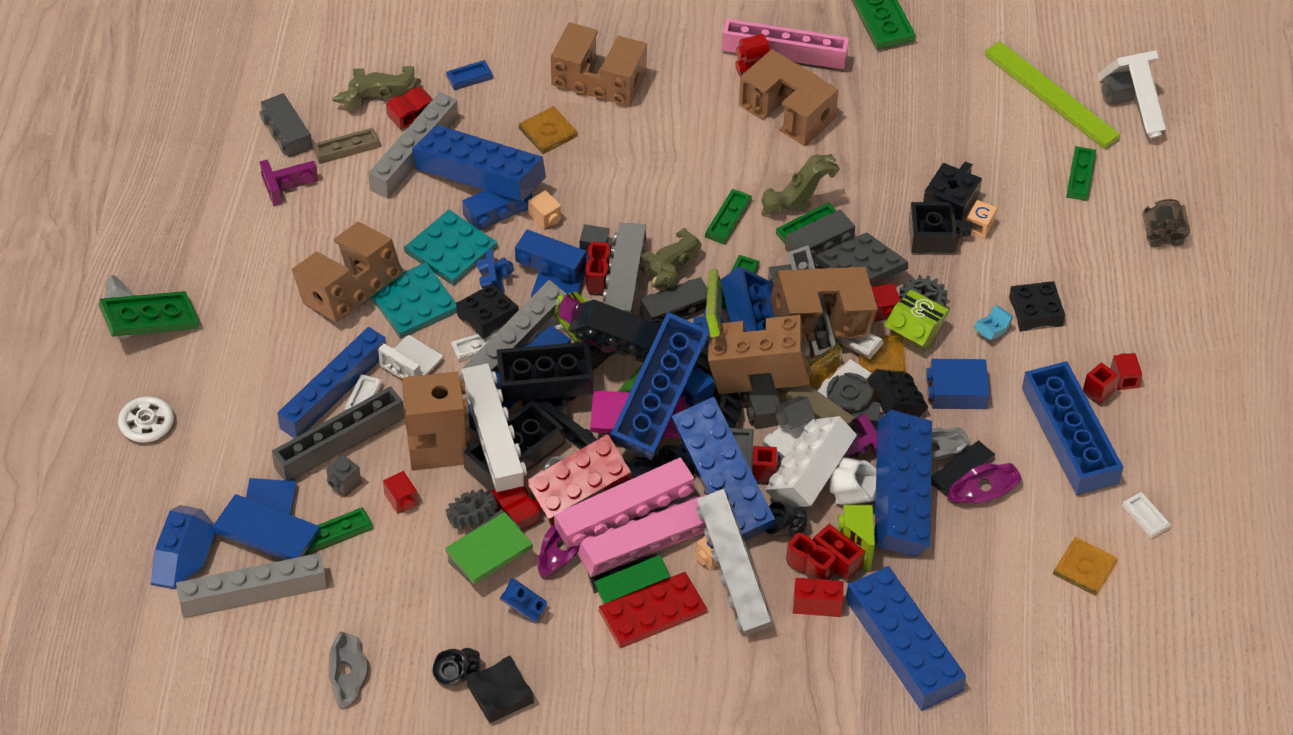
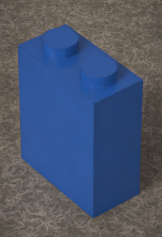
[926,359,990,409]

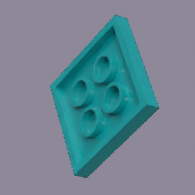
[404,209,498,285]
[371,262,457,339]

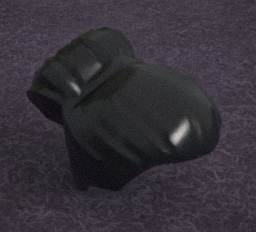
[766,501,807,537]
[432,648,481,686]

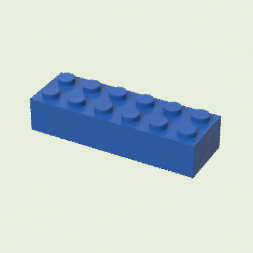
[412,125,546,202]
[610,312,710,460]
[1022,361,1124,495]
[672,397,775,541]
[874,410,932,557]
[846,566,966,711]

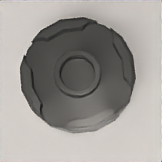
[826,372,873,414]

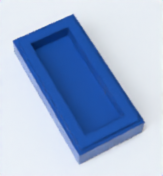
[446,60,493,90]

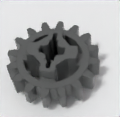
[899,275,947,307]
[446,489,498,529]

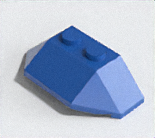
[150,505,216,589]

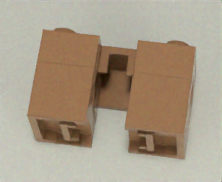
[551,22,647,107]
[739,49,839,146]
[291,221,403,322]
[770,267,878,340]
[708,315,810,394]
[402,371,470,471]

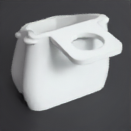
[829,457,876,505]

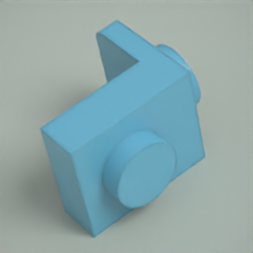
[974,305,1013,340]

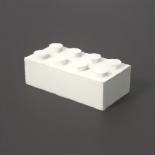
[765,416,857,507]

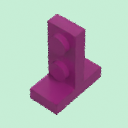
[259,159,318,206]
[843,413,877,459]

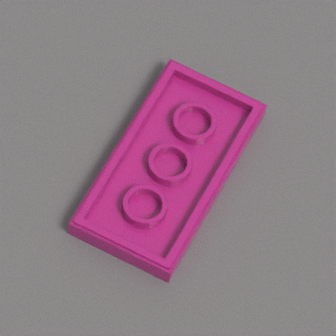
[590,390,686,438]

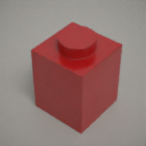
[1110,353,1143,390]
[1083,362,1119,404]
[752,446,777,482]
[383,471,418,514]

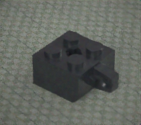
[923,161,982,221]
[909,202,972,253]

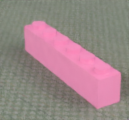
[722,19,849,70]
[554,457,694,548]
[578,494,707,577]

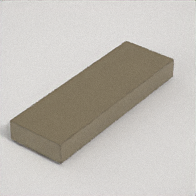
[312,128,380,164]
[787,385,855,427]

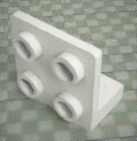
[378,335,443,379]

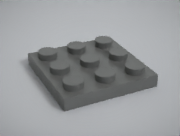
[815,233,908,285]

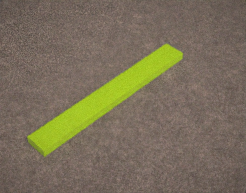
[985,41,1120,149]
[706,268,723,337]

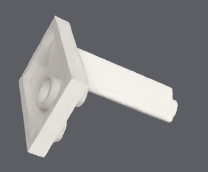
[1097,50,1166,139]

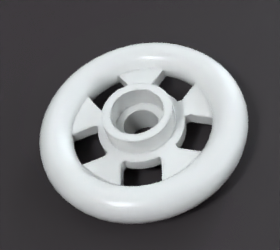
[118,396,174,443]

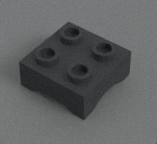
[1009,281,1065,331]
[456,284,519,339]
[867,369,928,418]
[466,655,534,723]

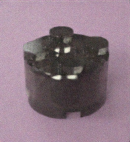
[1142,199,1190,247]

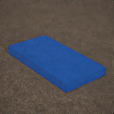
[212,494,320,560]

